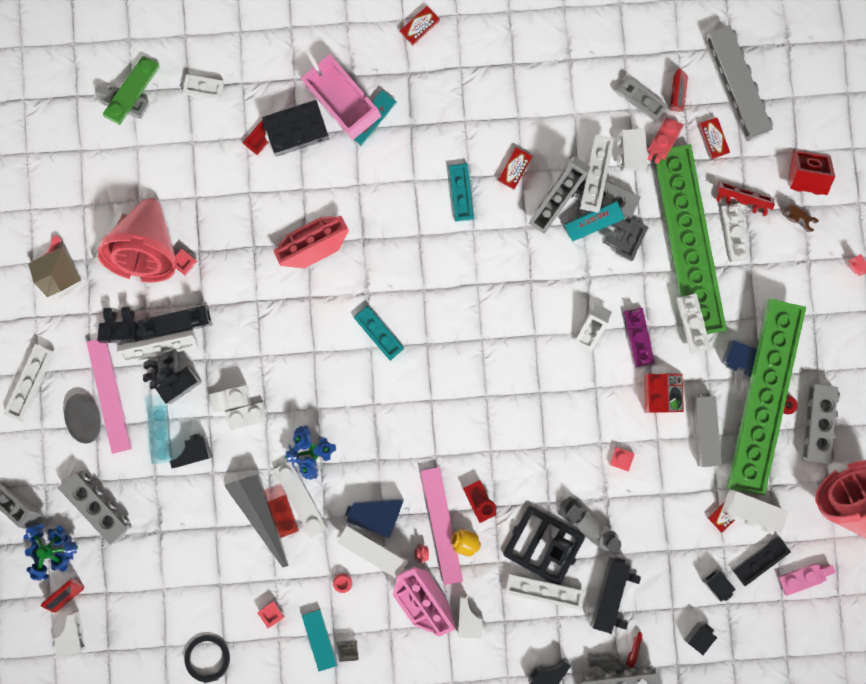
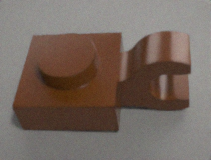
[783,205,819,232]

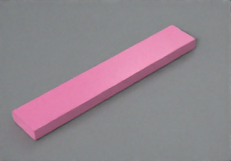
[86,339,132,454]
[421,467,463,585]

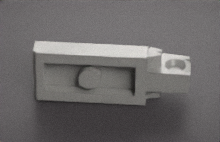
[95,85,149,119]

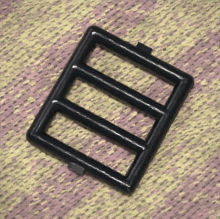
[503,505,585,585]

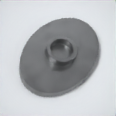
[64,394,101,444]

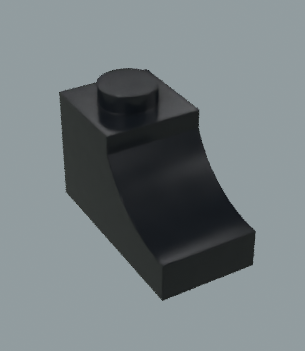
[169,433,212,469]
[528,658,571,684]

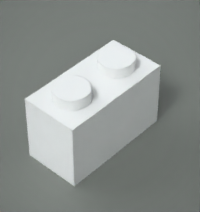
[617,129,648,172]

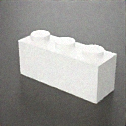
[722,489,789,535]

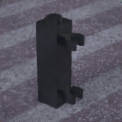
[137,305,212,340]
[590,556,641,634]

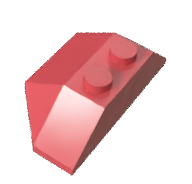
[273,216,349,268]

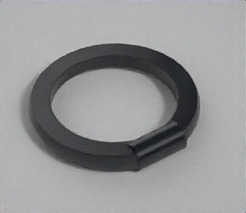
[184,635,230,684]

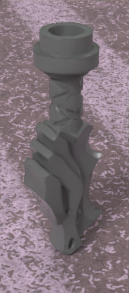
[587,652,641,682]

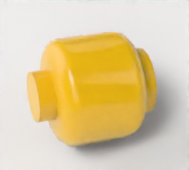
[451,529,481,557]

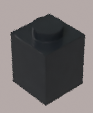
[544,535,575,566]
[702,569,736,602]
[684,622,718,656]

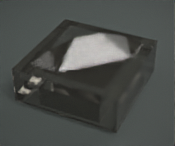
[337,640,359,662]

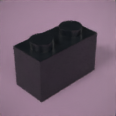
[155,366,202,404]

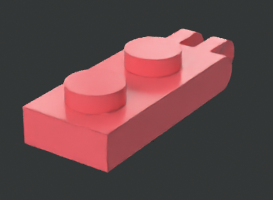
[647,117,684,164]

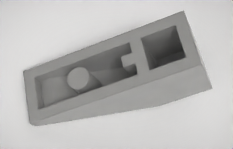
[0,482,45,529]

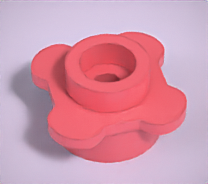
[414,543,429,564]

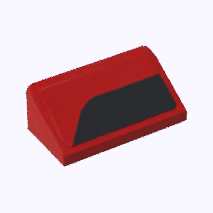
[669,69,688,112]
[40,577,84,613]

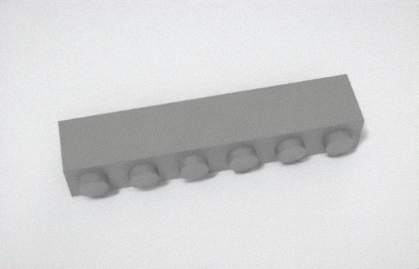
[705,25,773,142]

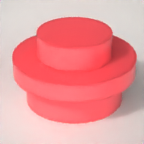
[333,573,352,593]

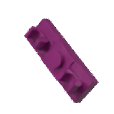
[623,308,655,368]

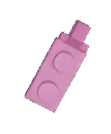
[778,563,836,596]

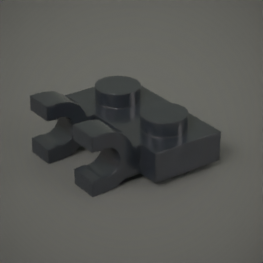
[97,307,138,343]
[143,349,179,390]

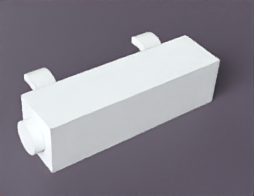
[336,524,408,579]

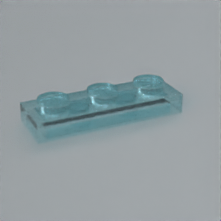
[147,405,172,464]

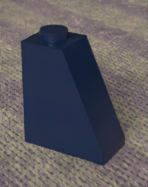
[345,499,404,538]

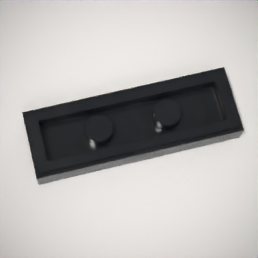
[732,536,791,587]

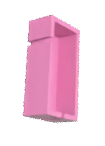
[301,54,381,140]

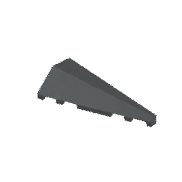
[224,474,289,568]

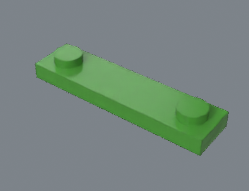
[103,55,160,125]

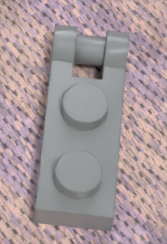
[614,75,668,122]

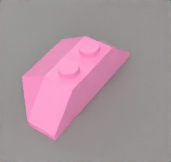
[393,567,456,637]

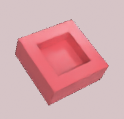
[176,248,198,276]
[848,254,866,276]
[610,447,635,472]
[257,601,285,629]

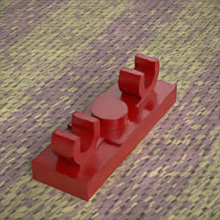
[716,181,775,216]

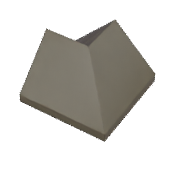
[28,246,82,297]

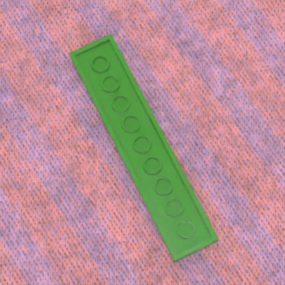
[654,144,727,334]
[727,299,806,496]

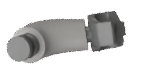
[557,496,622,552]

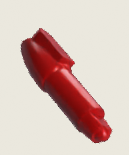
[626,631,643,668]

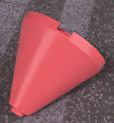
[97,198,177,283]
[815,460,866,539]

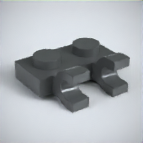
[603,219,648,262]

